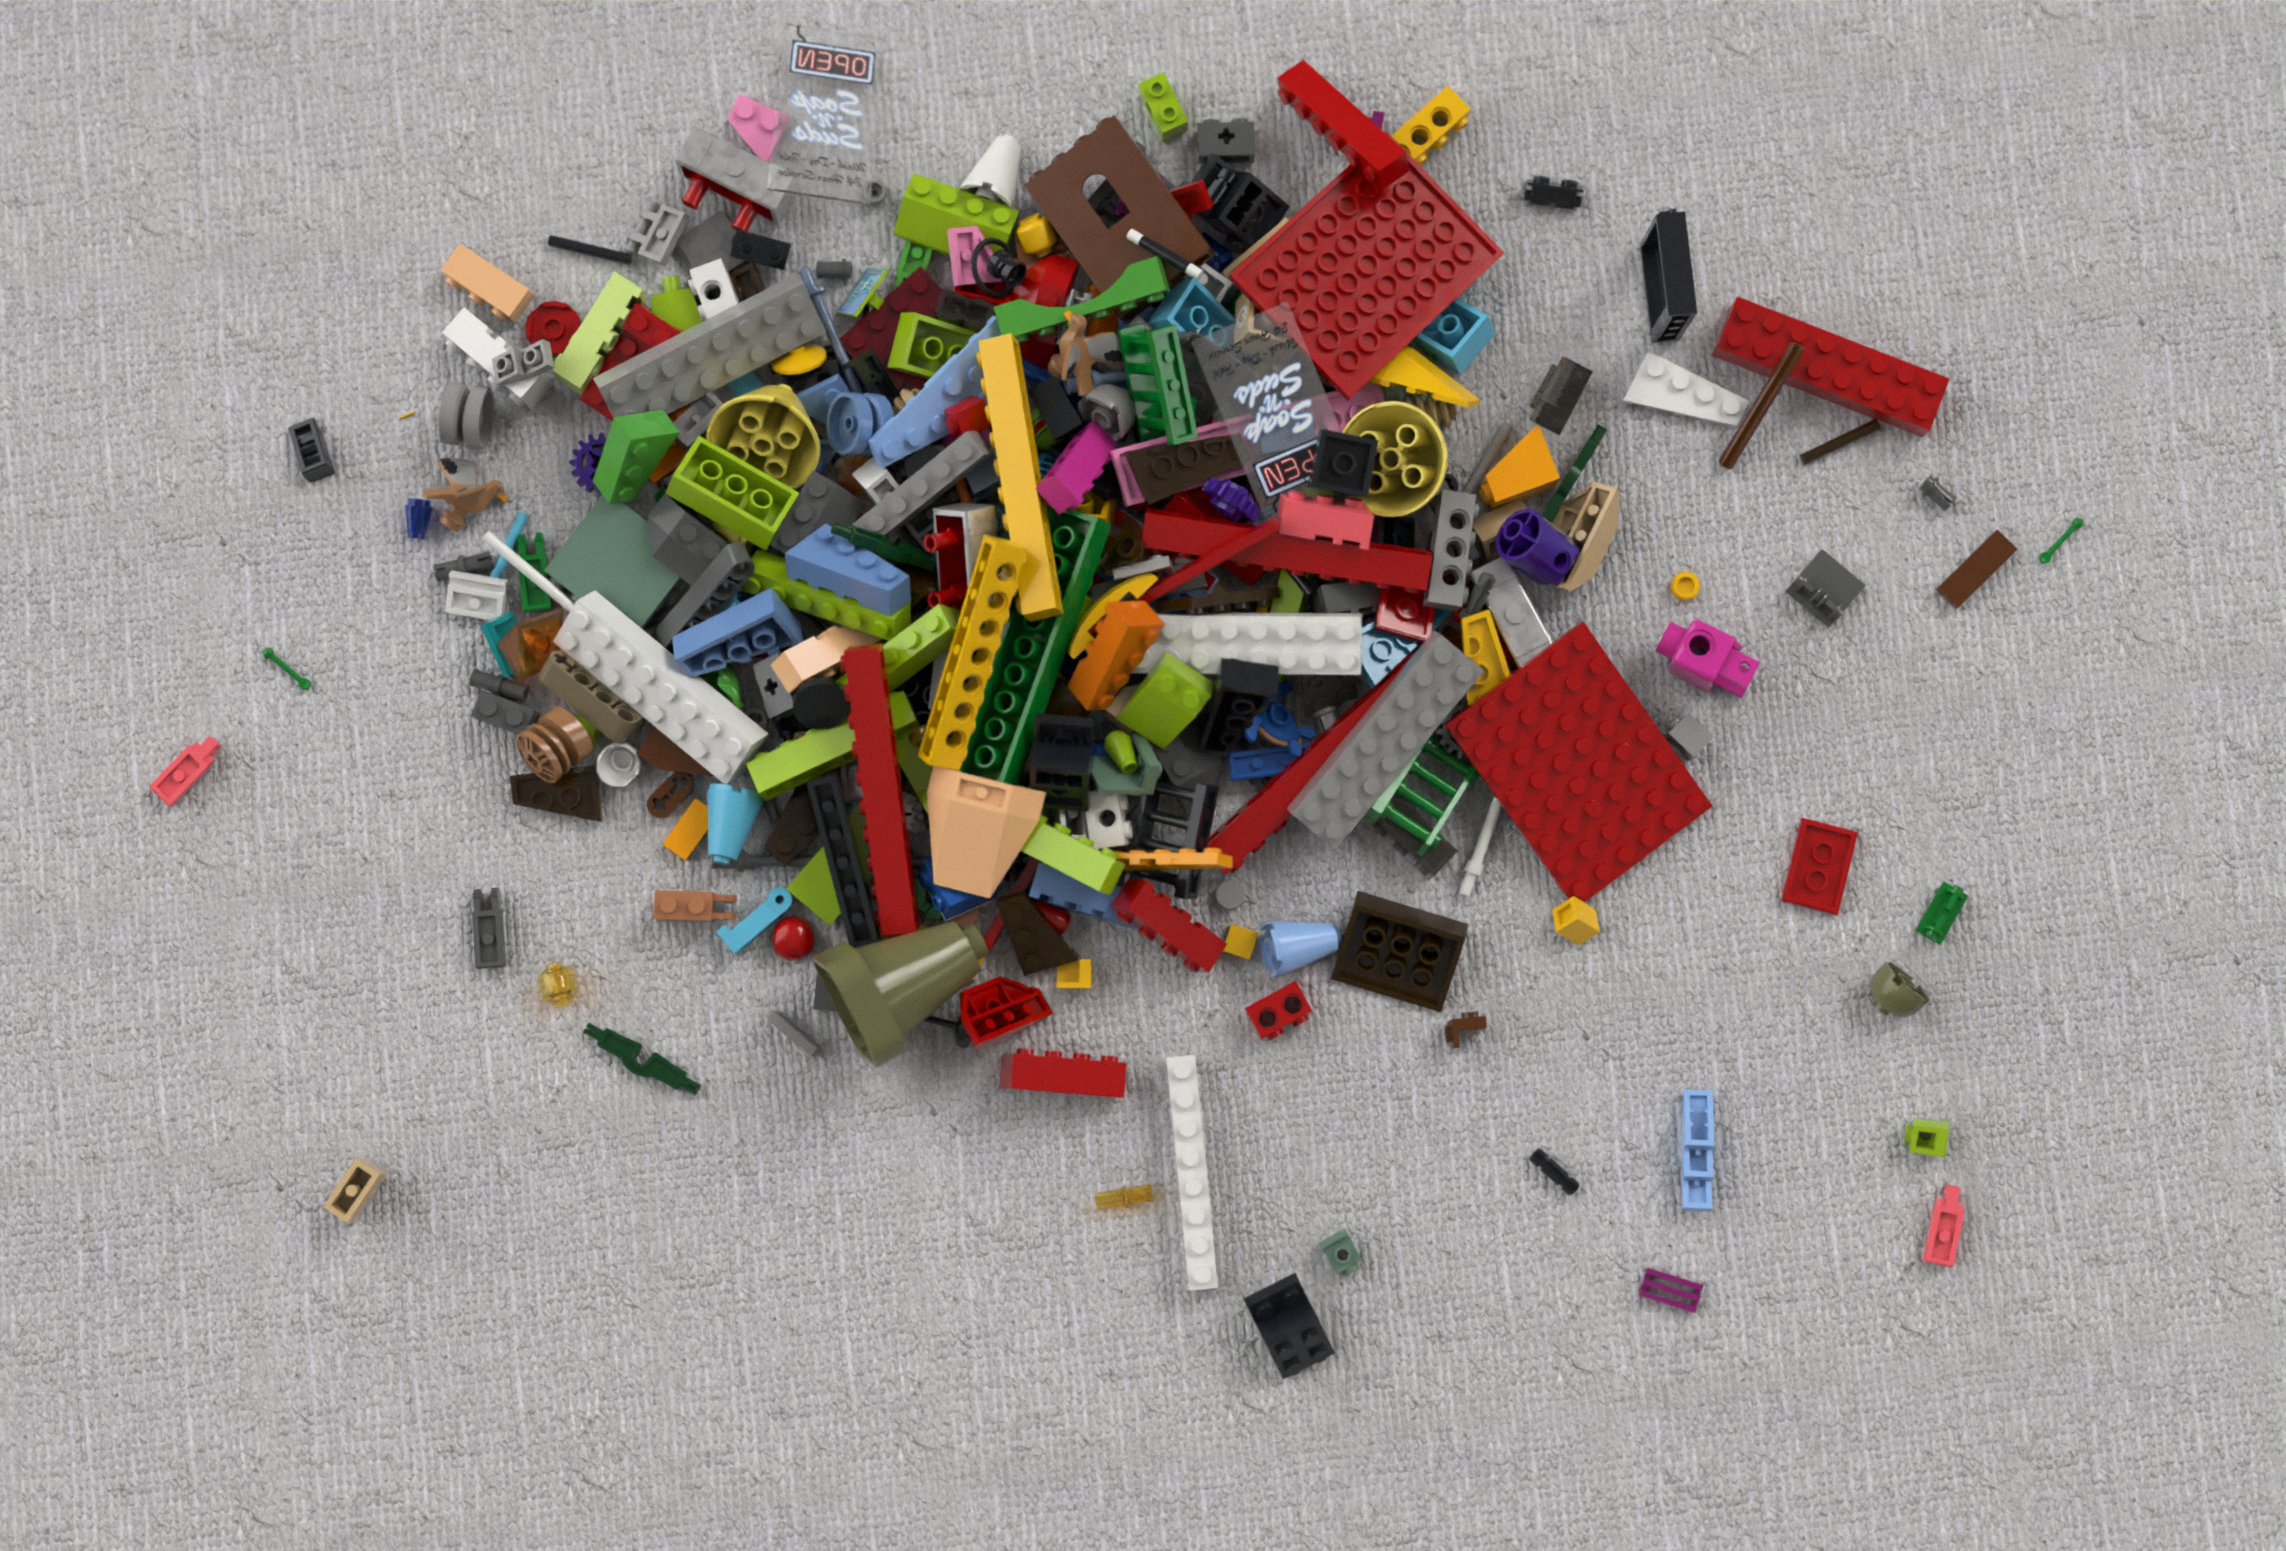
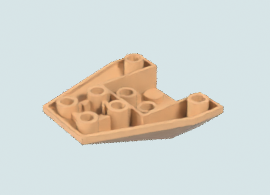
[927,766,1046,898]

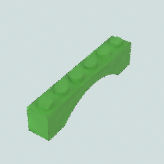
[994,256,1170,344]

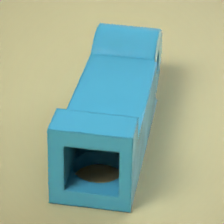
[716,887,794,955]

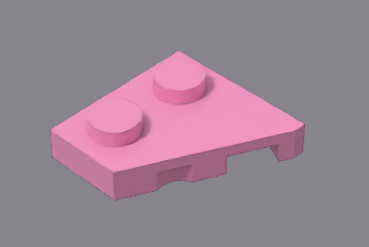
[727,94,791,163]
[947,226,1001,286]

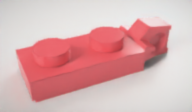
[149,736,222,807]
[1922,1184,1965,1268]

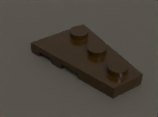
[510,765,603,822]
[765,782,820,868]
[996,890,1079,976]

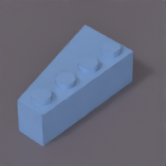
[785,523,911,616]
[672,588,803,678]
[1029,863,1139,930]

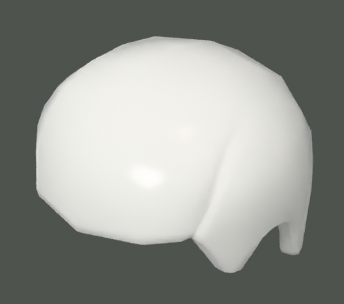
[596,742,642,787]

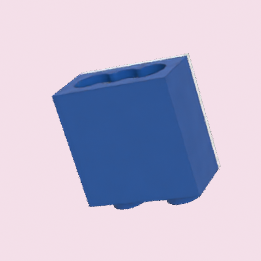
[918,856,1000,921]

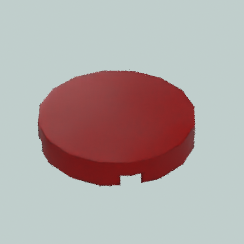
[525,301,582,358]

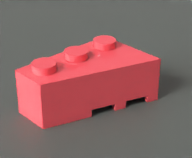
[1276,490,1374,550]

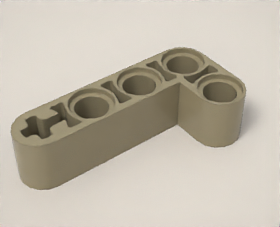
[538,650,647,743]

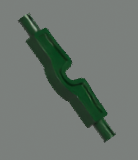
[1542,424,1607,522]
[831,522,937,571]
[583,1022,702,1096]

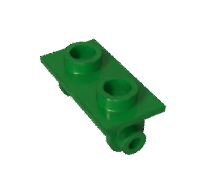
[1915,881,1968,945]

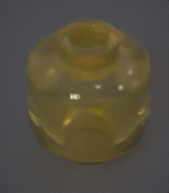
[538,962,578,1007]

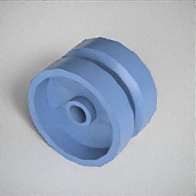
[826,392,894,456]

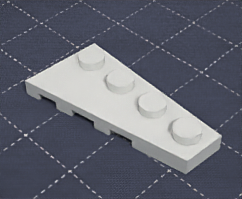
[1622,351,1749,428]

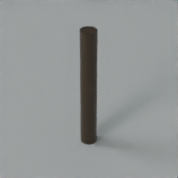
[1799,419,1881,465]

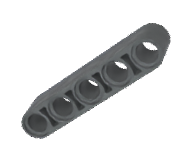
[655,542,755,655]

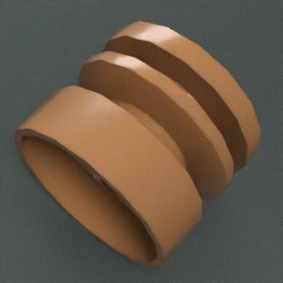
[515,706,593,783]

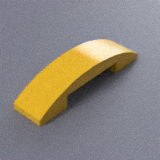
[1067,573,1158,659]

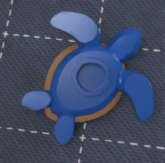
[1243,682,1316,758]

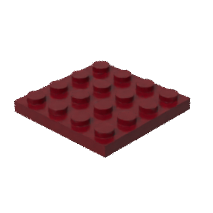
[840,266,980,405]

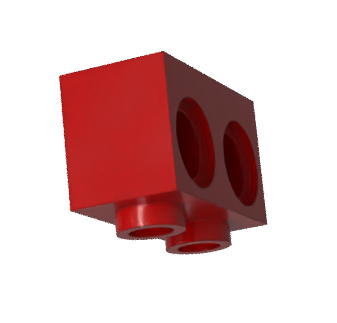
[1245,980,1312,1041]

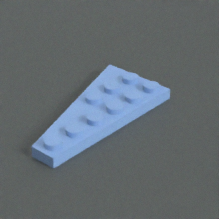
[868,316,1001,468]

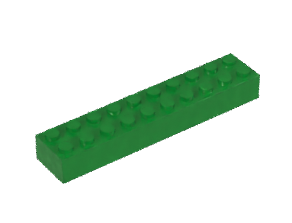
[960,504,1112,786]

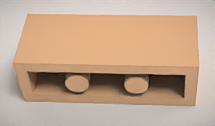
[440,243,534,323]

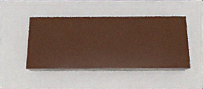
[1936,529,2018,609]

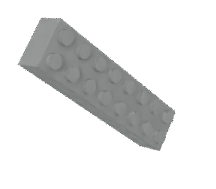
[593,275,826,418]
[1286,631,1484,850]

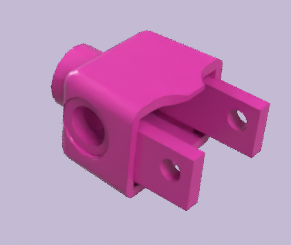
[1656,620,1760,699]

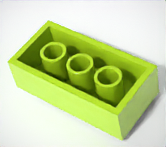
[665,436,799,551]

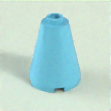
[707,784,764,865]

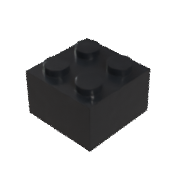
[1307,429,1379,499]

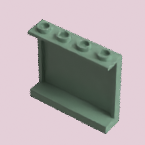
[544,495,682,629]

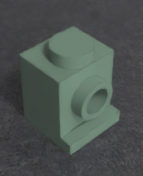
[1319,1229,1362,1276]

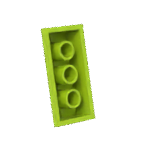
[893,173,1019,256]

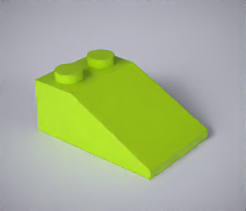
[887,312,978,380]
[1116,651,1213,749]

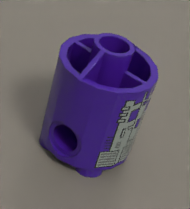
[1496,508,1579,586]

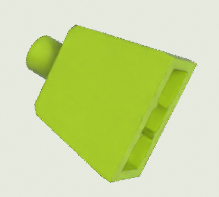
[652,276,703,331]

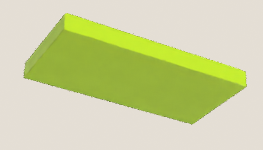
[786,804,874,926]

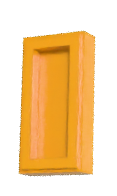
[662,798,708,861]

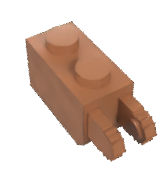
[654,890,737,922]

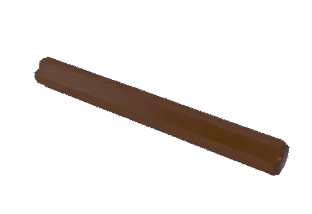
[1719,342,1804,470]

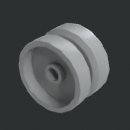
[439,382,494,449]

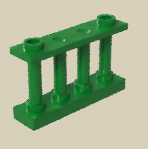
[1117,323,1198,445]
[1364,737,1480,856]

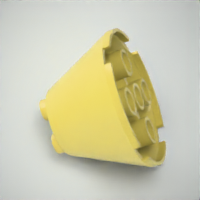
[706,384,820,490]
[1342,401,1448,517]

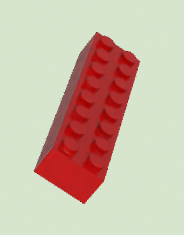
[1711,296,1950,437]

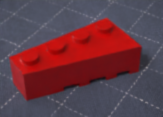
[1110,878,1227,974]
[999,1048,1127,1098]

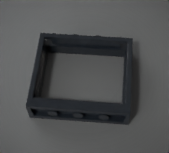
[1640,208,1697,343]

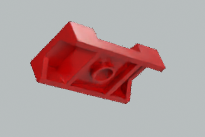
[579,303,684,421]

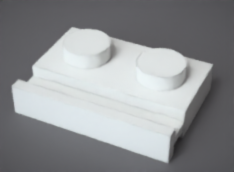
[445,570,508,620]

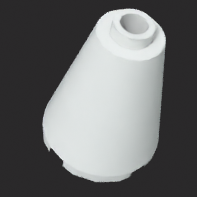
[960,135,1021,208]

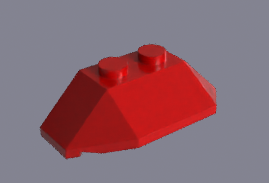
[1011,254,1080,370]
[959,976,1053,1051]

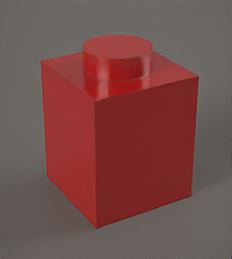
[944,395,992,437]

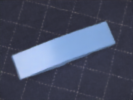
[1681,1089,1714,1212]

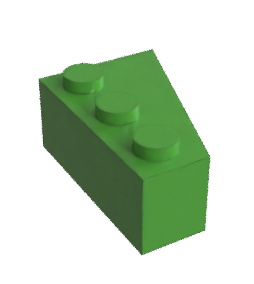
[593,410,680,504]

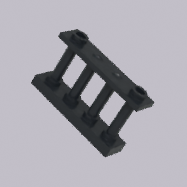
[1124,772,1220,899]

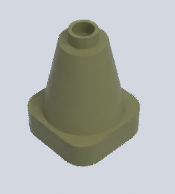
[812,921,989,1068]

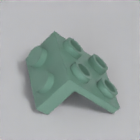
[1091,733,1162,796]

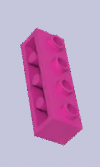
[1036,419,1117,514]

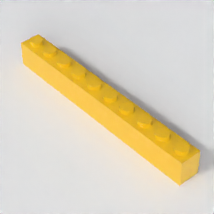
[976,333,1064,622]

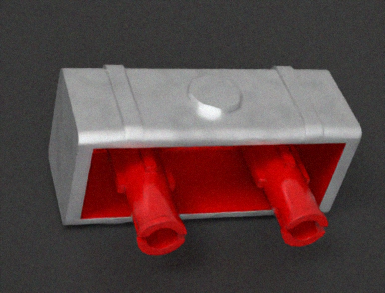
[675,126,798,232]
[923,503,998,625]
[1451,557,1553,672]

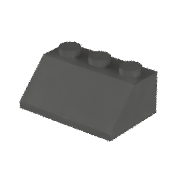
[770,471,866,556]

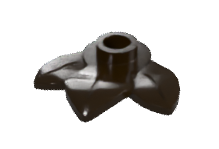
[1099,517,1144,570]

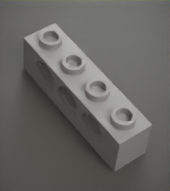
[1423,489,1479,611]

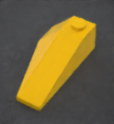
[1369,346,1480,408]

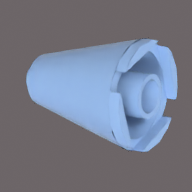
[1259,920,1342,978]

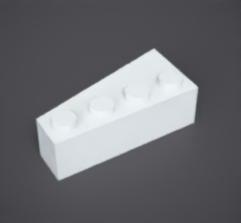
[442,307,553,410]

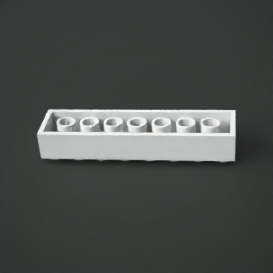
[553,590,768,785]
[1132,612,1362,675]

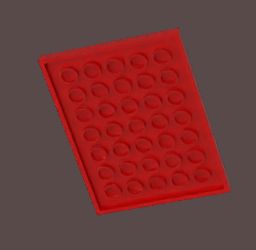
[1228,131,1505,401]
[1444,622,1712,903]

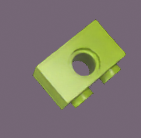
[1138,72,1188,143]

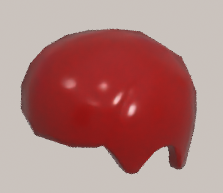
[772,915,815,961]

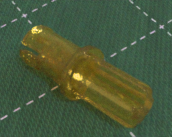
[1095,1183,1153,1210]

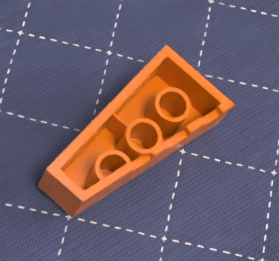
[1067,601,1165,711]

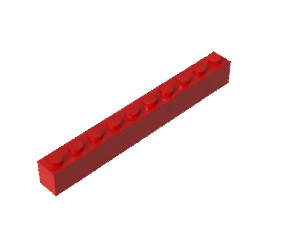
[1142,508,1432,593]
[840,643,920,936]
[1207,652,1414,875]

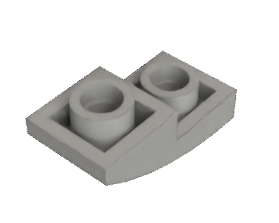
[492,339,555,386]

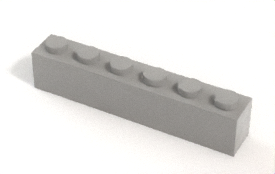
[852,431,994,552]

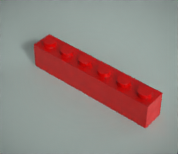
[1277,59,1410,190]

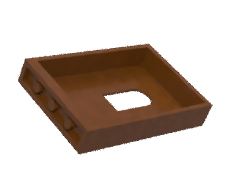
[1024,115,1216,323]

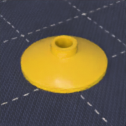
[771,344,827,375]

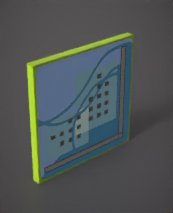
[836,267,888,318]

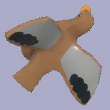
[1048,311,1123,396]
[423,458,507,532]

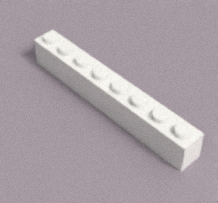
[1166,1055,1218,1291]

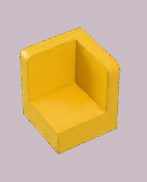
[1552,896,1600,945]
[1056,959,1092,989]

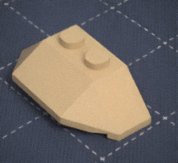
[1548,481,1619,592]

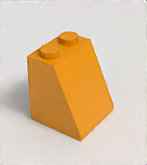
[1478,426,1560,512]

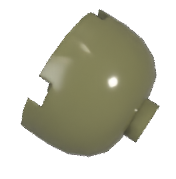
[1871,961,1930,1017]

